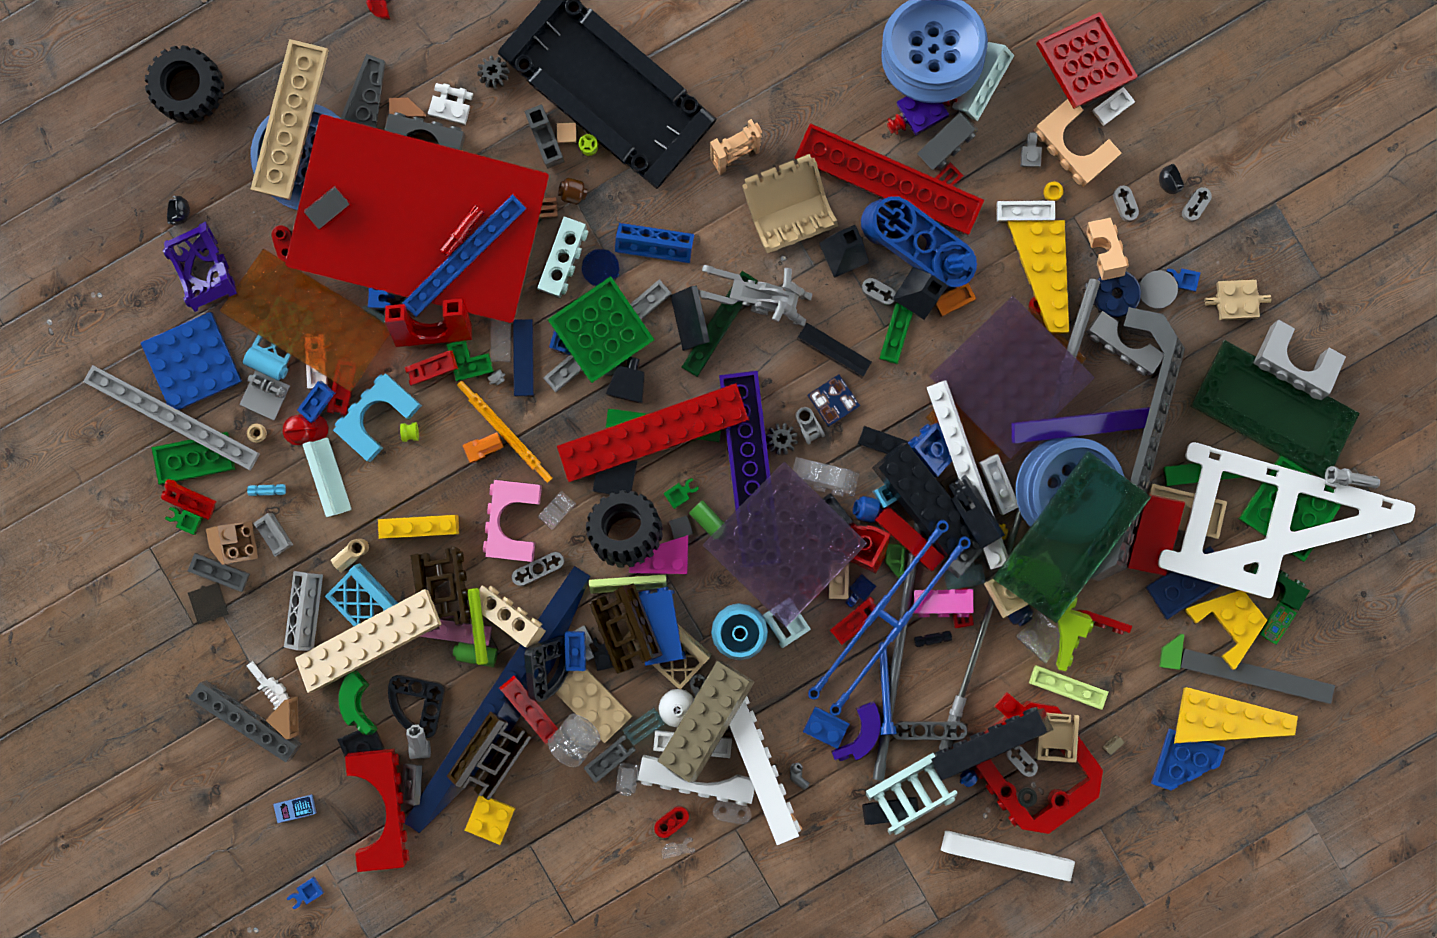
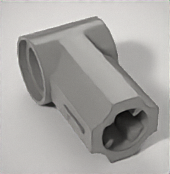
[406,725,431,759]

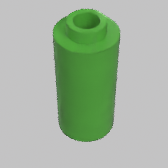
[689,500,729,541]
[453,642,498,668]

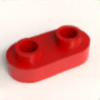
[271,225,292,263]
[654,806,689,838]

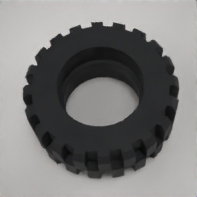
[145,45,224,123]
[586,490,663,568]

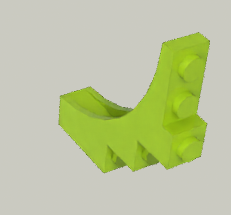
[1007,552,1093,672]

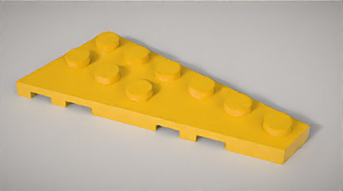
[1007,220,1069,334]
[1174,687,1298,744]

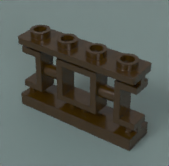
[410,547,471,632]
[589,583,662,674]
[447,711,532,800]

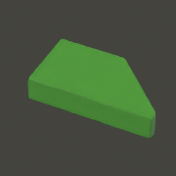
[885,544,905,578]
[1159,634,1184,670]

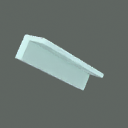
[952,42,1014,121]
[303,438,352,517]

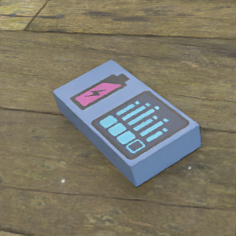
[273,794,317,823]

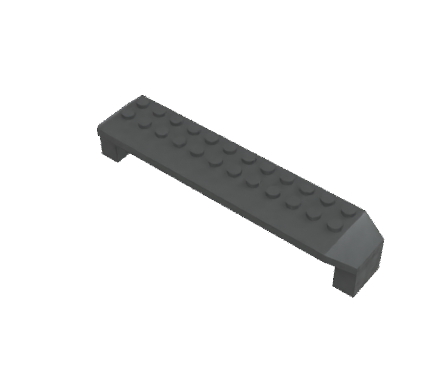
[1058,307,1185,581]

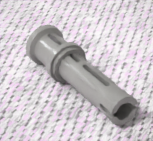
[1325,466,1380,489]

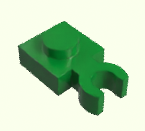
[663,478,699,509]
[165,507,203,535]

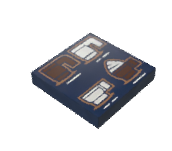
[807,374,860,427]

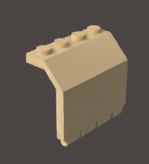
[742,154,838,253]

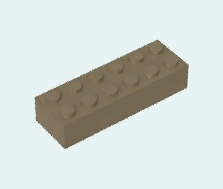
[657,661,755,783]

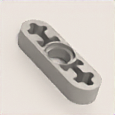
[512,552,565,586]

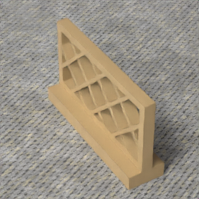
[623,623,712,689]

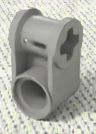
[795,407,825,445]

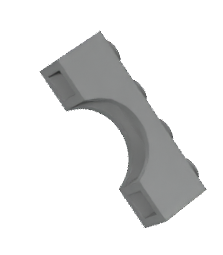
[1086,311,1165,376]

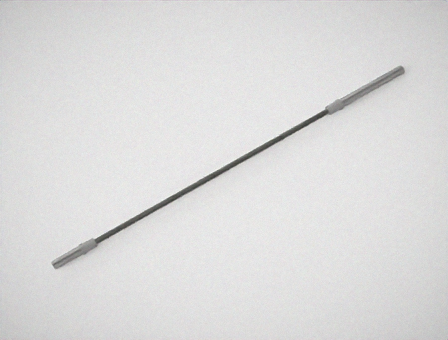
[939,279,1100,750]

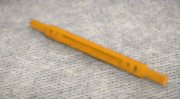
[457,380,553,483]

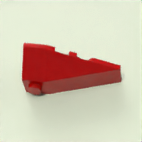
[805,524,891,574]

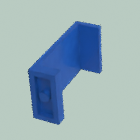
[638,587,686,666]

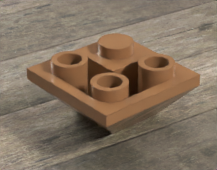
[206,521,258,565]

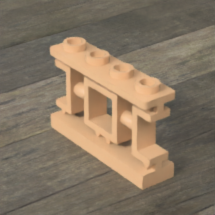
[710,119,762,175]

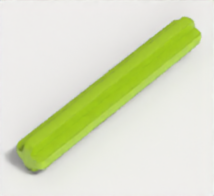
[468,588,488,665]

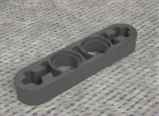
[893,721,968,740]

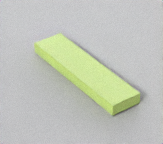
[589,574,667,594]
[1029,665,1109,710]

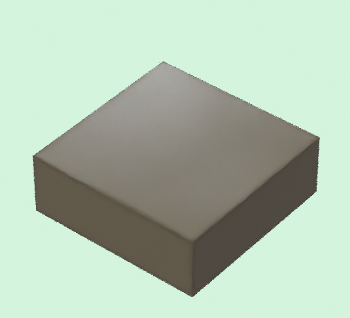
[1102,735,1125,755]

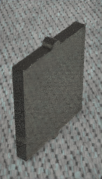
[188,583,229,625]

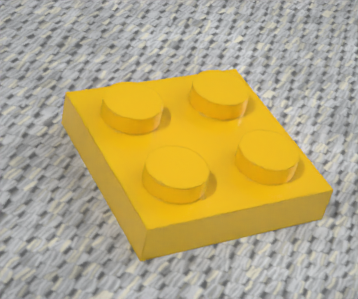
[464,796,515,845]

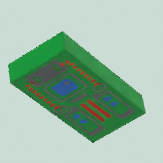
[1259,602,1297,645]

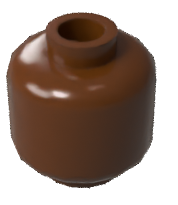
[558,178,587,205]

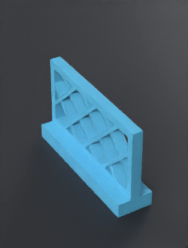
[325,563,398,626]

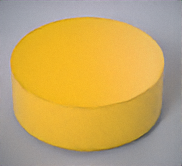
[1043,181,1063,201]

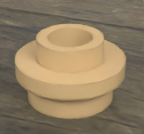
[247,424,267,443]

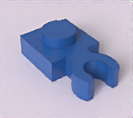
[1167,268,1201,292]
[287,877,324,909]

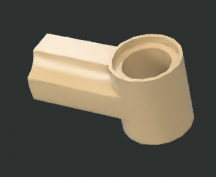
[331,539,369,573]

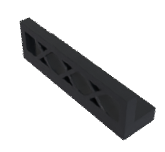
[797,323,872,379]

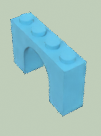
[333,373,422,462]

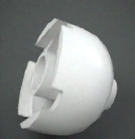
[659,689,694,728]

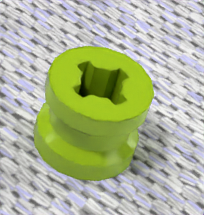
[579,134,598,156]
[400,422,419,442]

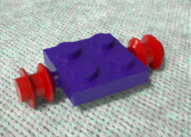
[887,96,957,136]

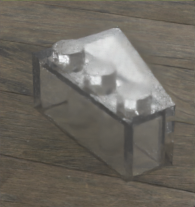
[790,457,860,496]

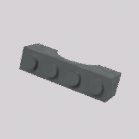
[385,112,465,150]

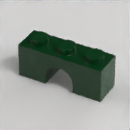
[1248,562,1310,611]

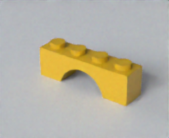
[378,515,459,539]

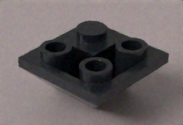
[819,225,869,278]
[892,267,948,320]

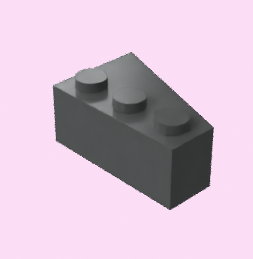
[917,113,979,170]

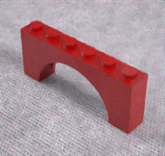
[345,748,409,872]

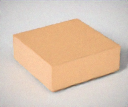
[557,123,577,144]

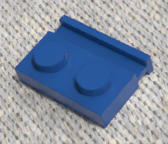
[803,706,850,749]

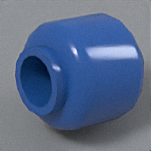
[853,496,883,523]

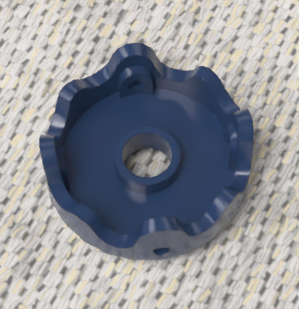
[1093,271,1141,318]

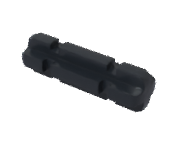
[914,631,952,647]

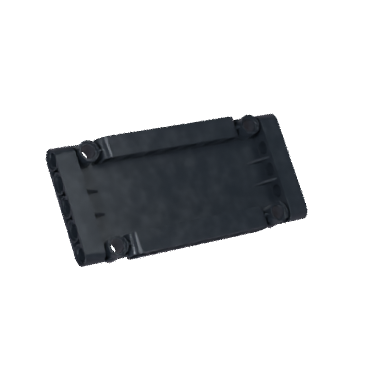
[498,0,717,189]

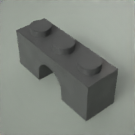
[524,104,565,169]

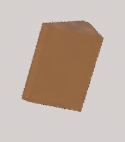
[266,696,299,739]

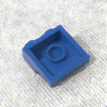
[908,423,952,477]

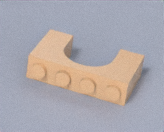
[1034,99,1121,187]

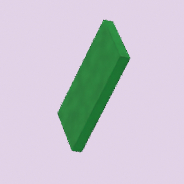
[151,432,236,485]

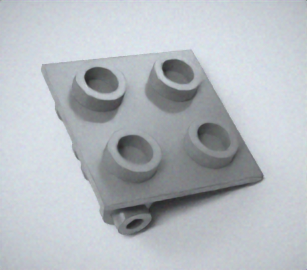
[239,370,290,420]

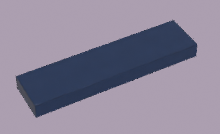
[513,319,534,396]

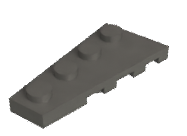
[341,54,385,128]

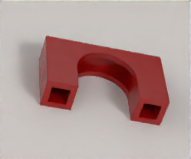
[385,298,472,347]

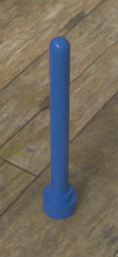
[879,642,896,735]

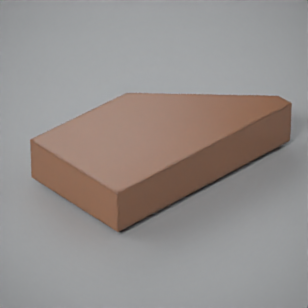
[389,98,426,118]

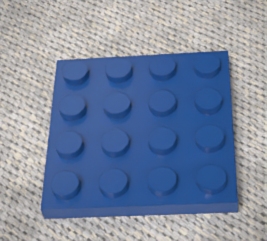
[141,312,243,410]

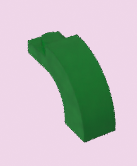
[339,671,378,735]

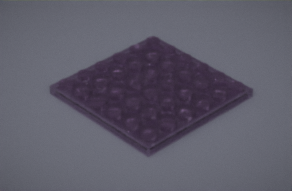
[929,296,1095,459]
[703,462,867,627]

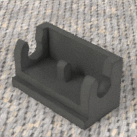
[304,186,349,229]

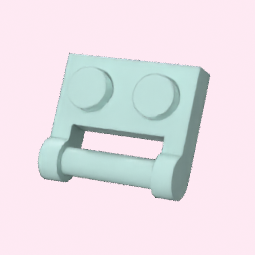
[762,597,811,648]

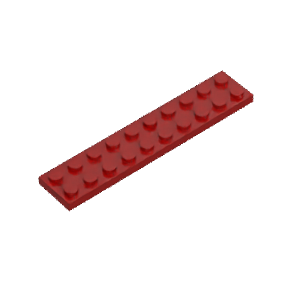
[794,123,984,236]
[557,383,749,482]

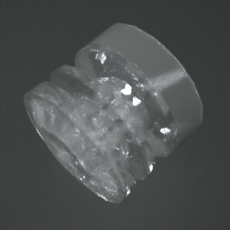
[548,714,600,767]

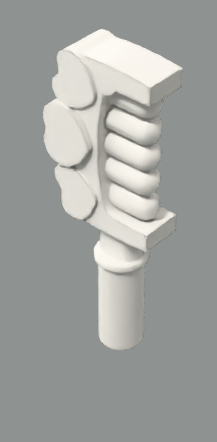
[247,661,290,710]

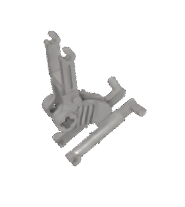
[698,265,812,326]

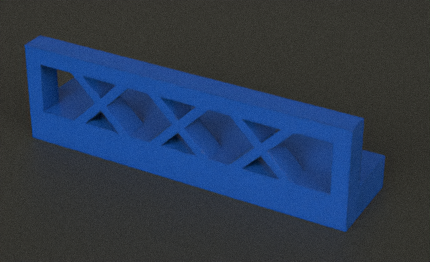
[615,223,694,263]

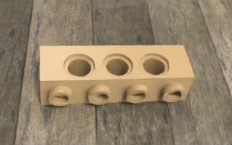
[479,585,546,648]

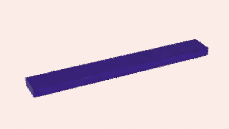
[1012,407,1150,443]

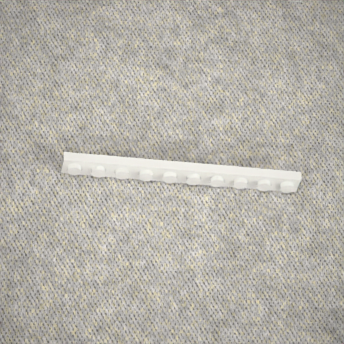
[927,380,1010,569]

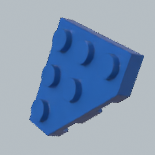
[1151,729,1226,790]

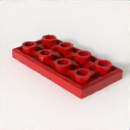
[1127,493,1185,576]

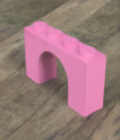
[483,480,542,562]

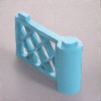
[243,296,315,381]

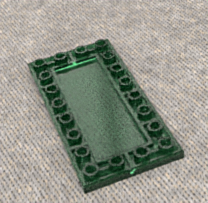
[1190,340,1360,479]
[993,451,1151,623]

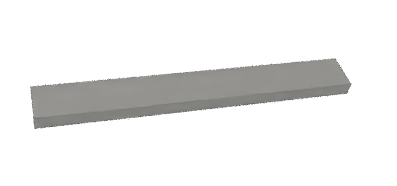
[543,279,672,392]

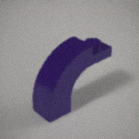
[831,701,880,761]

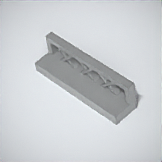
[284,571,323,651]

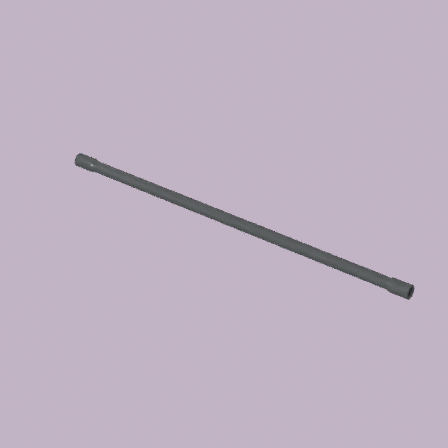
[873,522,922,781]

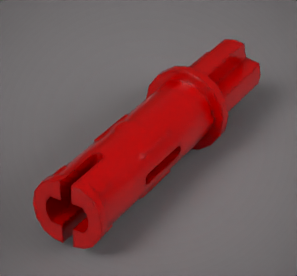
[441,205,485,256]

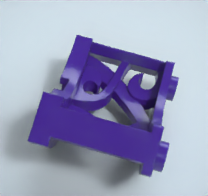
[163,222,237,312]

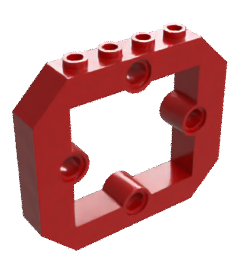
[974,701,1103,834]

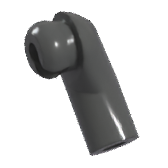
[790,762,810,791]

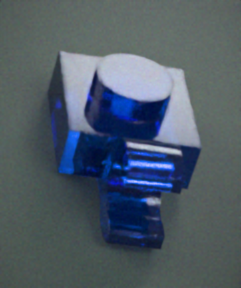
[845,574,876,608]

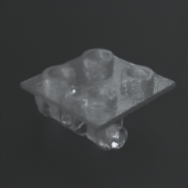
[1016,611,1060,664]

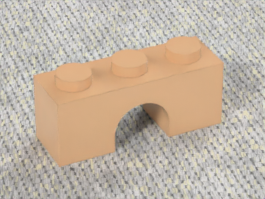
[1086,218,1129,280]

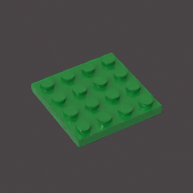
[547,276,654,383]
[1238,455,1342,562]

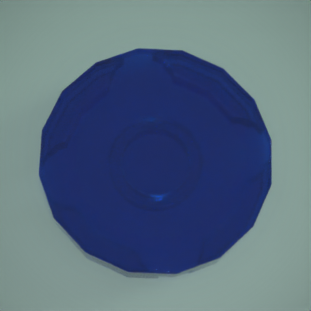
[582,249,620,286]

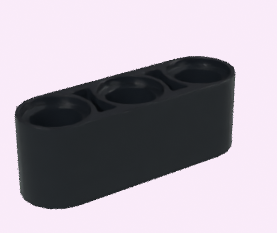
[862,797,919,825]

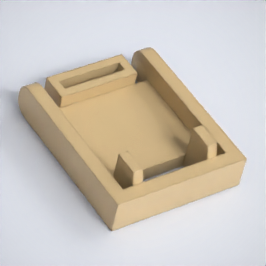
[1036,713,1079,763]

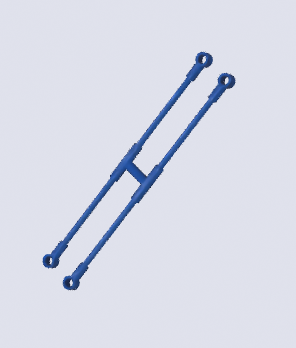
[808,520,971,716]

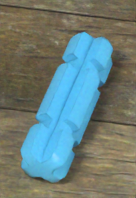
[247,484,286,496]

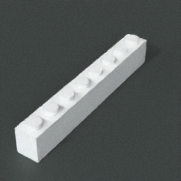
[729,696,801,845]

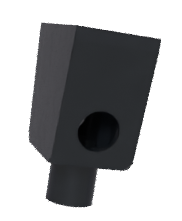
[606,357,645,404]

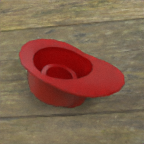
[282,414,329,445]

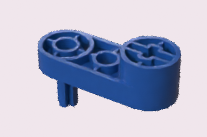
[861,197,977,288]

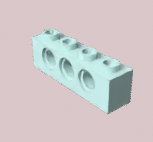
[538,216,589,298]

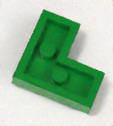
[447,340,494,382]

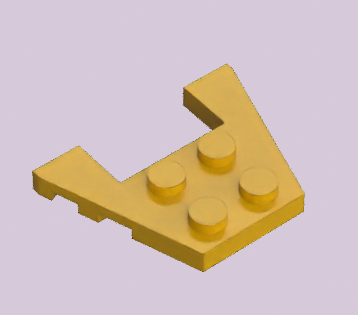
[1185,590,1267,670]

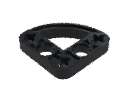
[524,636,569,702]
[388,675,445,738]

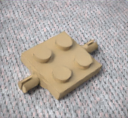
[1204,280,1271,320]

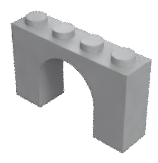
[1254,320,1346,400]

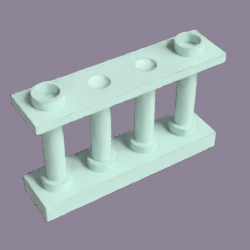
[866,753,958,835]

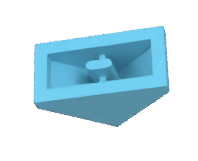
[872,485,897,508]

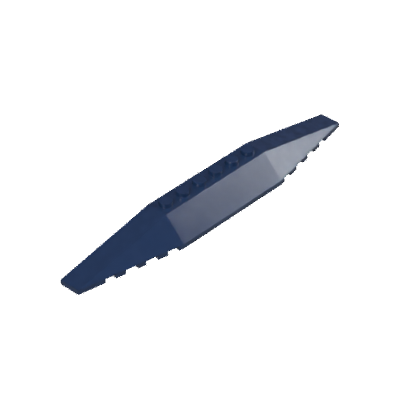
[405,566,591,833]

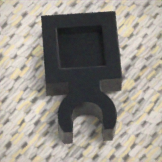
[593,638,614,671]

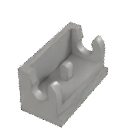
[253,513,293,557]

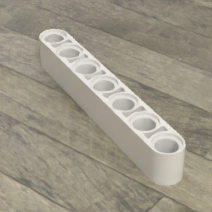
[941,831,1075,881]

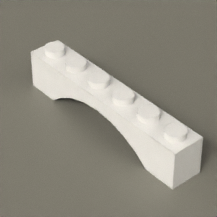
[638,755,755,806]

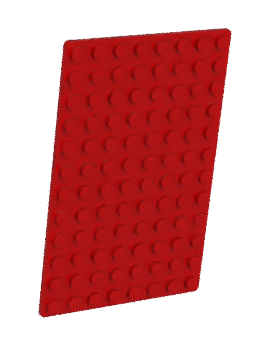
[285,114,549,323]

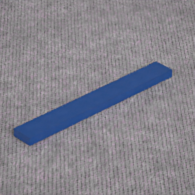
[402,194,526,317]

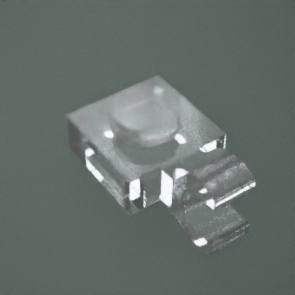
[661,837,695,859]

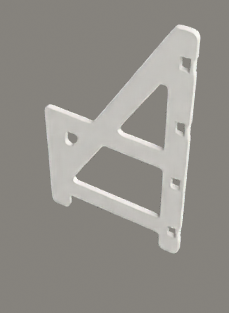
[1158,442,1415,598]

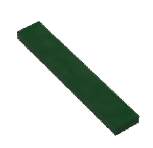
[681,271,758,378]

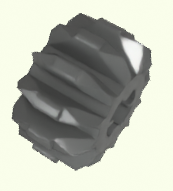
[477,56,510,89]
[766,423,798,455]

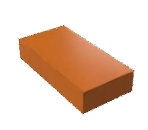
[935,283,976,317]

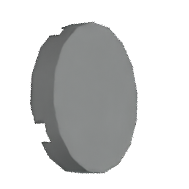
[1140,270,1178,308]

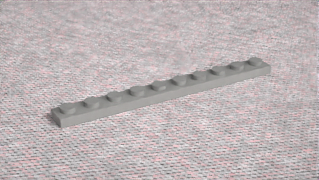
[83,365,260,471]

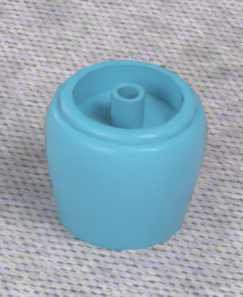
[711,603,768,660]

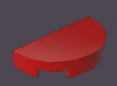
[366,0,390,19]

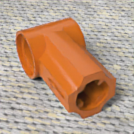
[462,432,504,463]

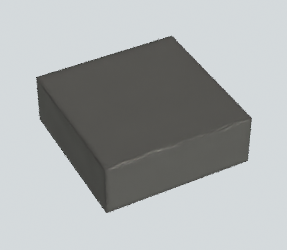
[669,516,693,539]

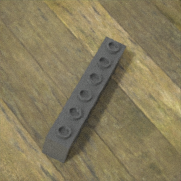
[189,680,302,762]

